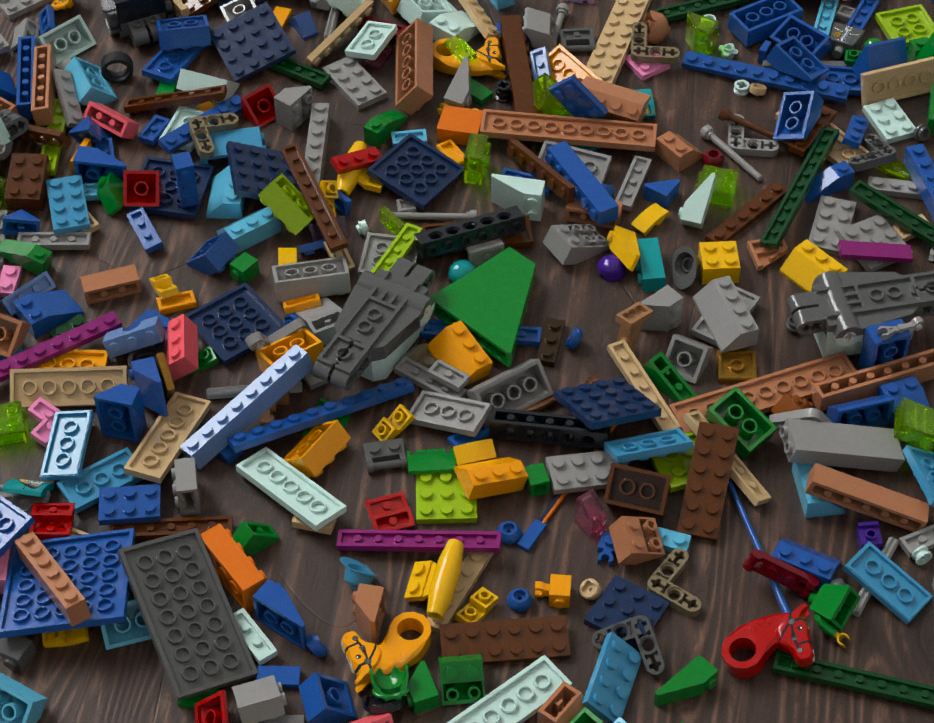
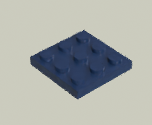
[584,575,670,652]

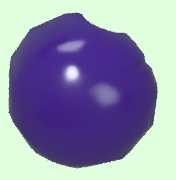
[597,254,626,282]

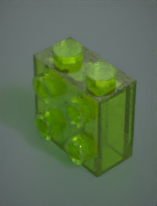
[532,73,571,116]
[464,133,491,185]
[694,165,739,208]
[894,398,934,451]
[0,401,30,447]

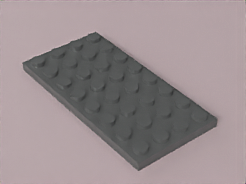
[117,528,258,701]

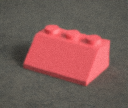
[165,314,198,381]

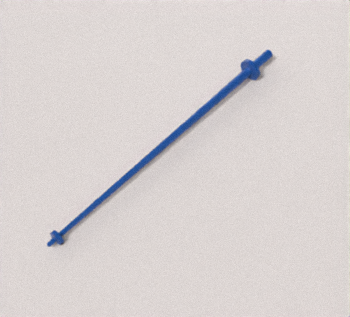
[728,479,791,613]

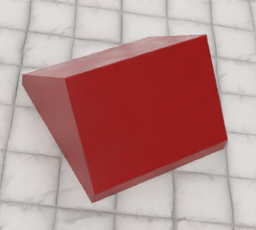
[241,83,276,128]
[123,170,163,207]
[194,690,230,723]

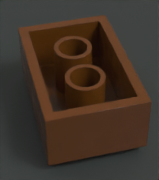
[4,153,51,211]
[603,463,673,516]

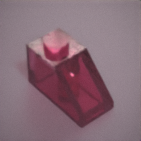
[575,489,607,539]

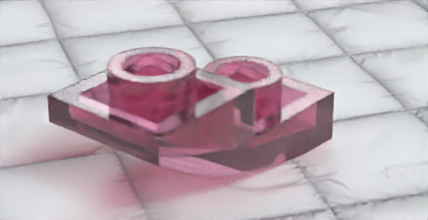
[363,44,395,69]

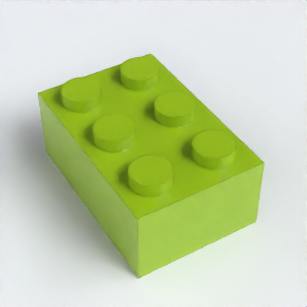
[258,173,313,235]

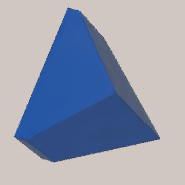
[69,115,112,144]

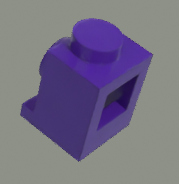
[855,521,883,551]

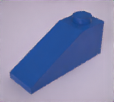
[804,161,855,204]

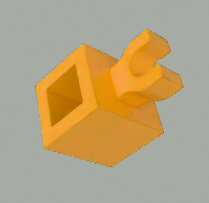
[535,574,572,608]

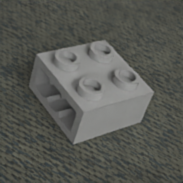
[171,457,201,516]
[232,675,287,723]

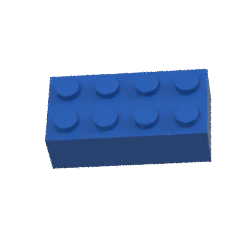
[728,0,803,47]

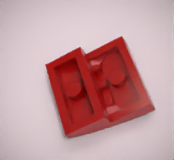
[364,491,415,530]
[28,503,75,540]

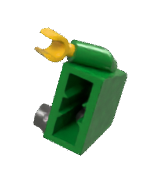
[808,578,861,648]

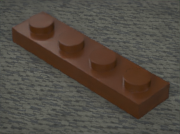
[788,106,837,157]
[17,125,71,148]

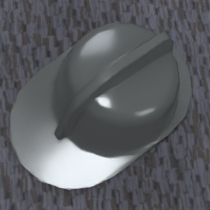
[672,246,701,289]

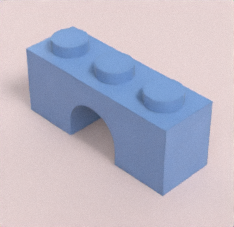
[102,315,166,358]

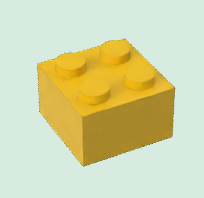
[698,241,741,284]

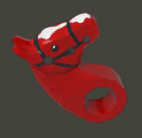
[721,603,815,679]

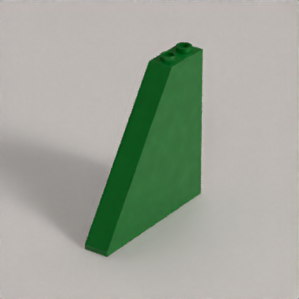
[431,247,536,368]

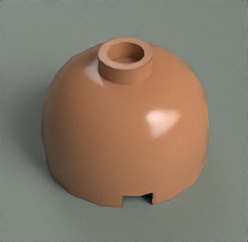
[642,10,671,45]

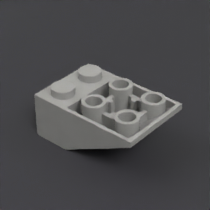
[543,224,610,265]
[293,297,342,346]

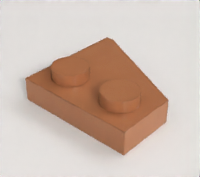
[747,239,788,271]

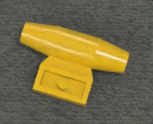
[337,141,383,197]
[404,539,464,620]

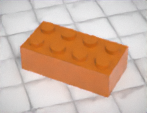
[200,523,267,614]

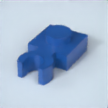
[597,531,616,567]

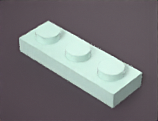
[233,608,278,666]

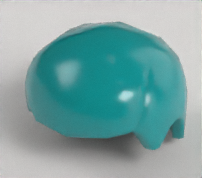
[448,260,475,282]

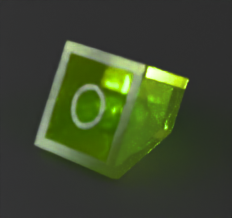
[685,12,720,56]

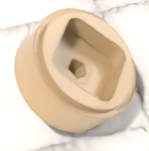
[749,83,767,96]
[579,578,601,601]

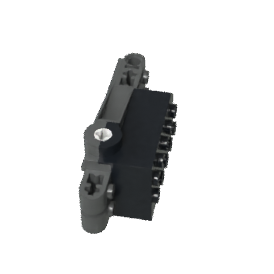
[100,0,175,47]

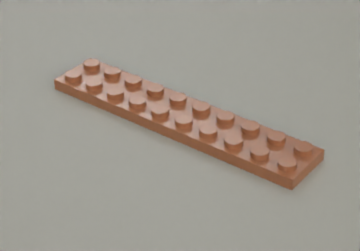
[479,109,657,152]
[669,351,857,433]

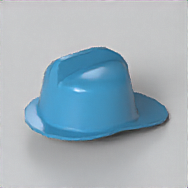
[340,557,378,591]

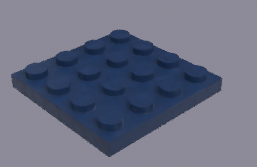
[210,2,296,83]
[367,133,466,210]
[226,141,300,200]
[126,156,215,220]
[186,282,286,366]
[554,377,662,430]

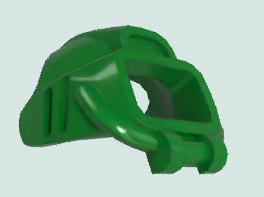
[369,664,410,702]

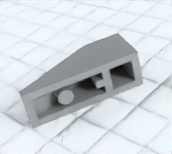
[444,56,472,108]

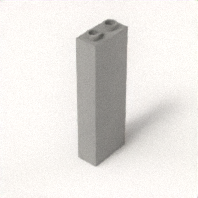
[779,418,905,472]

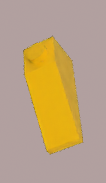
[607,225,640,272]

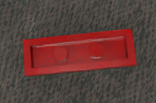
[330,146,382,174]

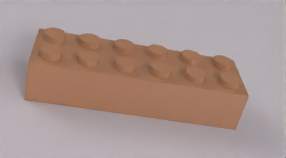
[395,18,434,116]

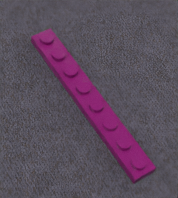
[0,311,122,383]
[336,529,502,553]

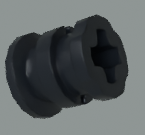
[495,80,511,103]

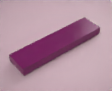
[837,240,913,263]

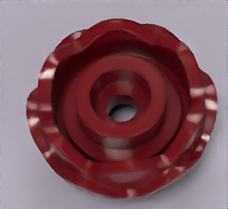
[702,149,724,169]

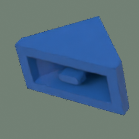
[288,10,318,40]
[643,179,680,209]
[2,209,40,236]

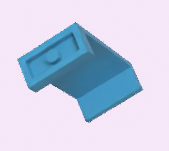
[197,126,266,165]

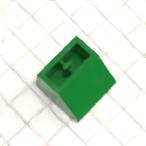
[438,654,485,706]

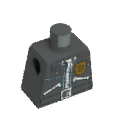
[829,22,865,59]

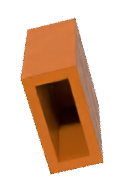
[436,105,483,147]

